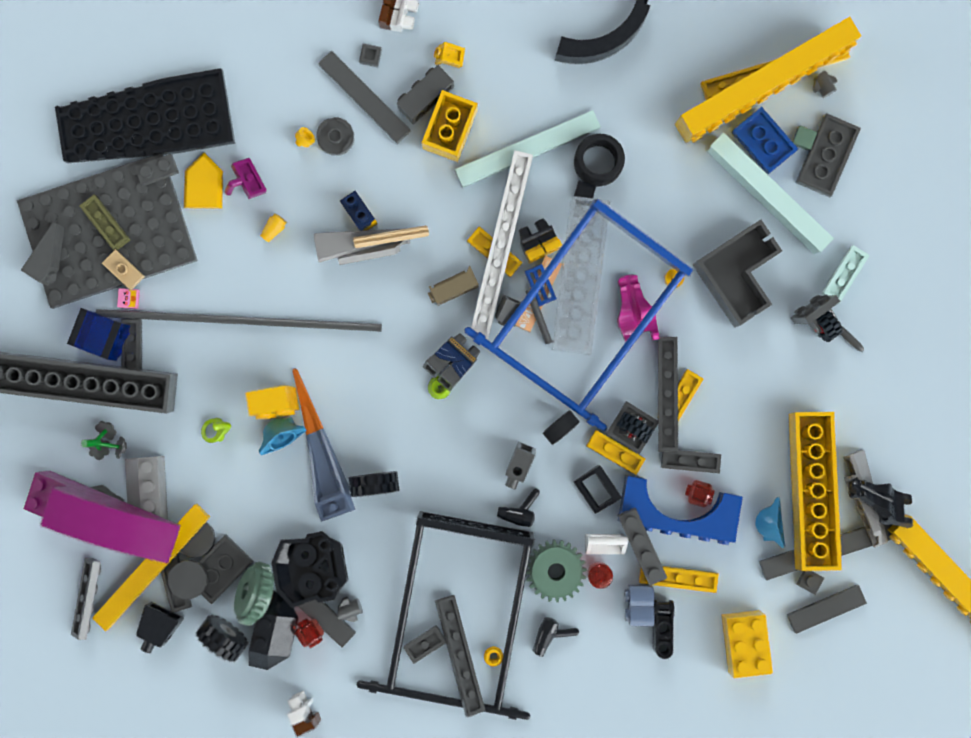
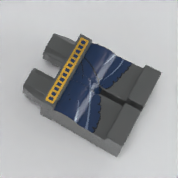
[423,333,480,391]

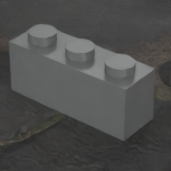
[397,65,454,125]

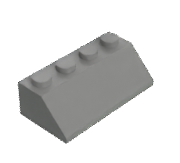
[125,456,168,520]

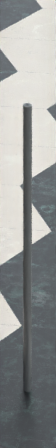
[95,309,382,332]

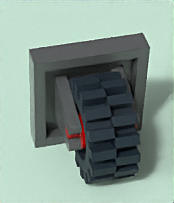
[791,294,843,342]
[606,401,658,454]

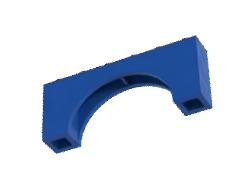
[617,475,743,545]

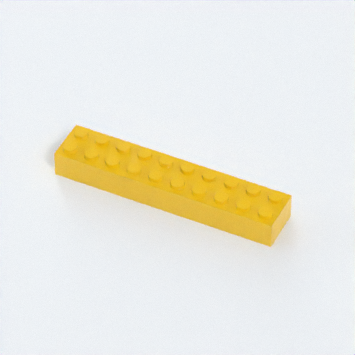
[675,16,862,143]

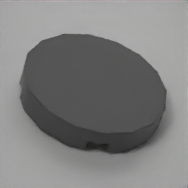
[316,117,354,156]
[180,522,215,558]
[168,560,208,600]

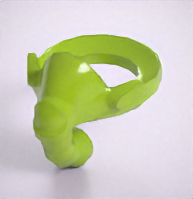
[201,418,231,443]

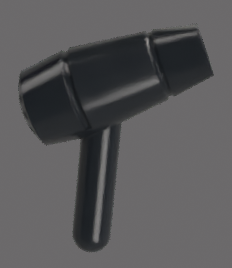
[497,488,540,527]
[532,617,579,657]

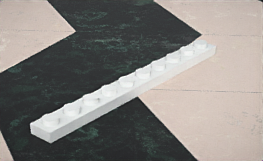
[471,150,533,340]

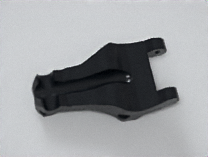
[848,477,913,528]

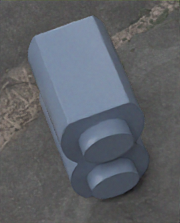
[625,585,654,626]

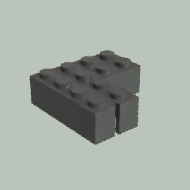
[693,220,782,328]

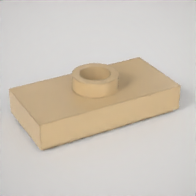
[102,249,145,290]

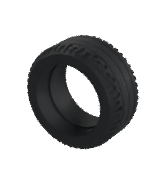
[574,134,625,186]

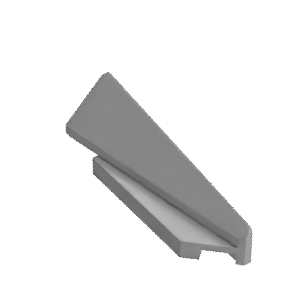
[314,228,411,265]
[843,450,888,548]

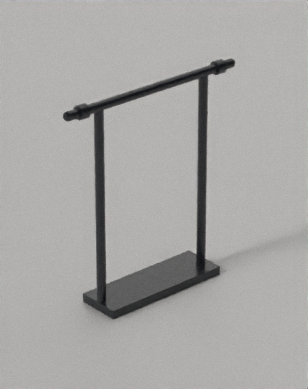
[356,511,534,720]

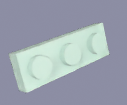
[821,245,870,304]

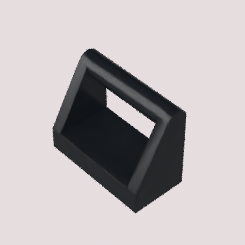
[574,465,622,514]

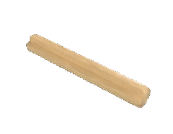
[353,225,429,248]

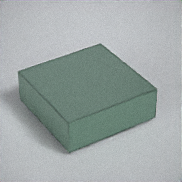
[792,126,817,151]

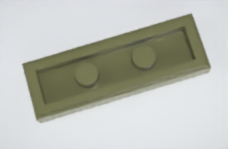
[79,194,131,251]

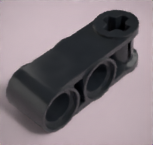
[653,600,675,659]

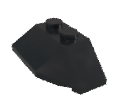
[249,590,299,670]

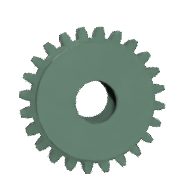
[526,539,587,602]
[234,561,274,626]

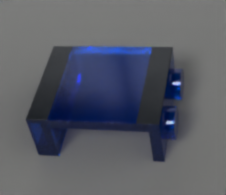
[67,308,130,361]

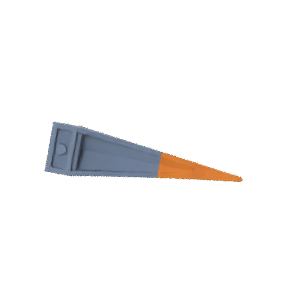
[293,368,356,522]

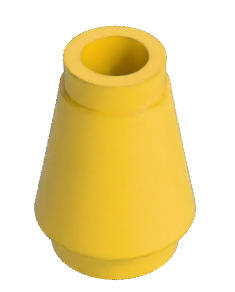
[260,213,287,242]

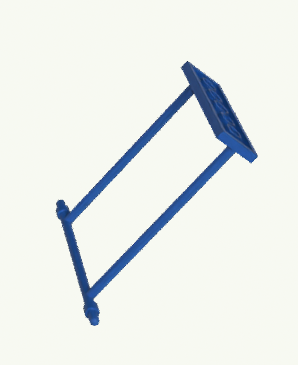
[464,199,694,431]

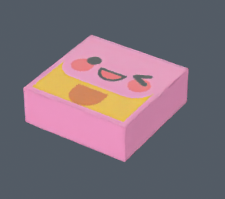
[117,288,140,309]

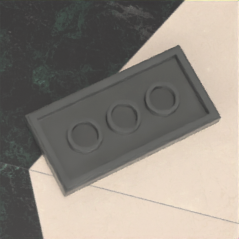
[795,113,861,197]

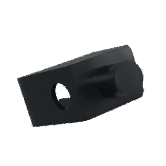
[136,602,184,653]

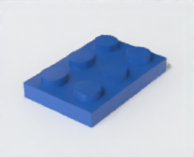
[731,106,798,175]

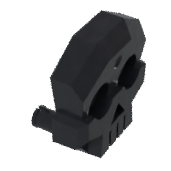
[271,531,349,608]

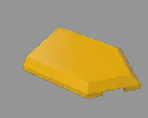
[184,152,223,209]

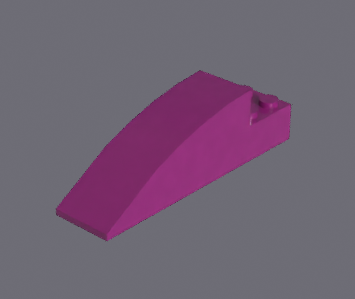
[23,471,181,563]

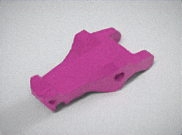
[617,274,659,342]

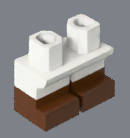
[378,0,419,32]
[287,691,322,737]

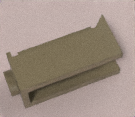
[428,265,479,306]

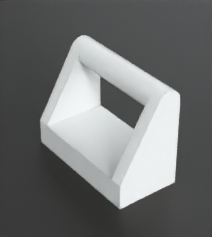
[585,534,628,554]

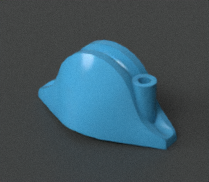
[259,418,307,456]
[755,497,785,548]

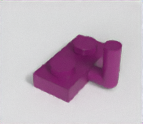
[224,158,267,199]

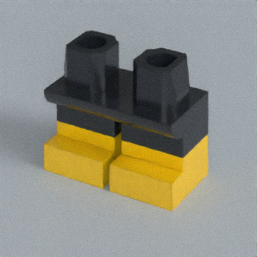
[519,218,562,264]

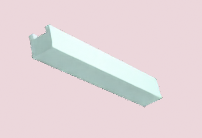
[707,133,834,254]

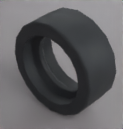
[543,410,580,445]

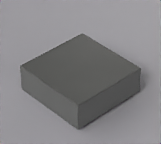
[359,43,382,67]

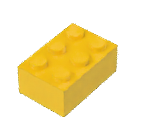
[421,90,478,162]
[245,385,300,420]
[721,610,773,678]

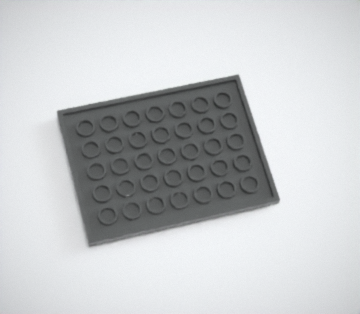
[17,154,198,309]

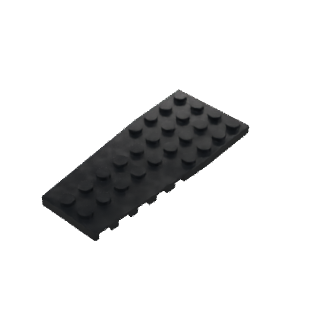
[55,68,235,163]

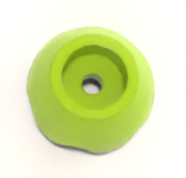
[428,376,451,399]

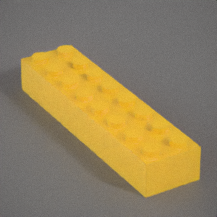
[788,412,842,571]

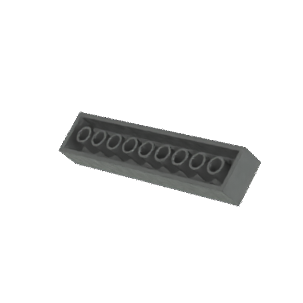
[0,352,178,414]

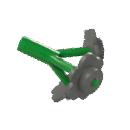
[81,421,127,460]

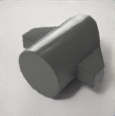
[813,71,838,98]
[337,596,363,622]

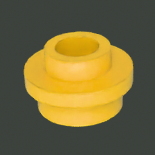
[484,646,503,666]

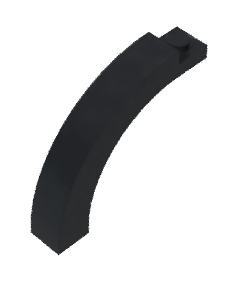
[555,0,651,64]

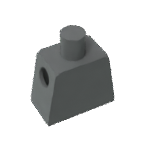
[505,441,536,489]

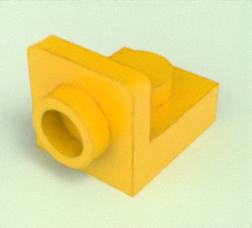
[434,42,465,68]

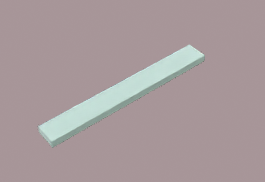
[455,110,601,188]

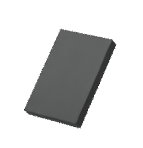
[199,534,253,604]

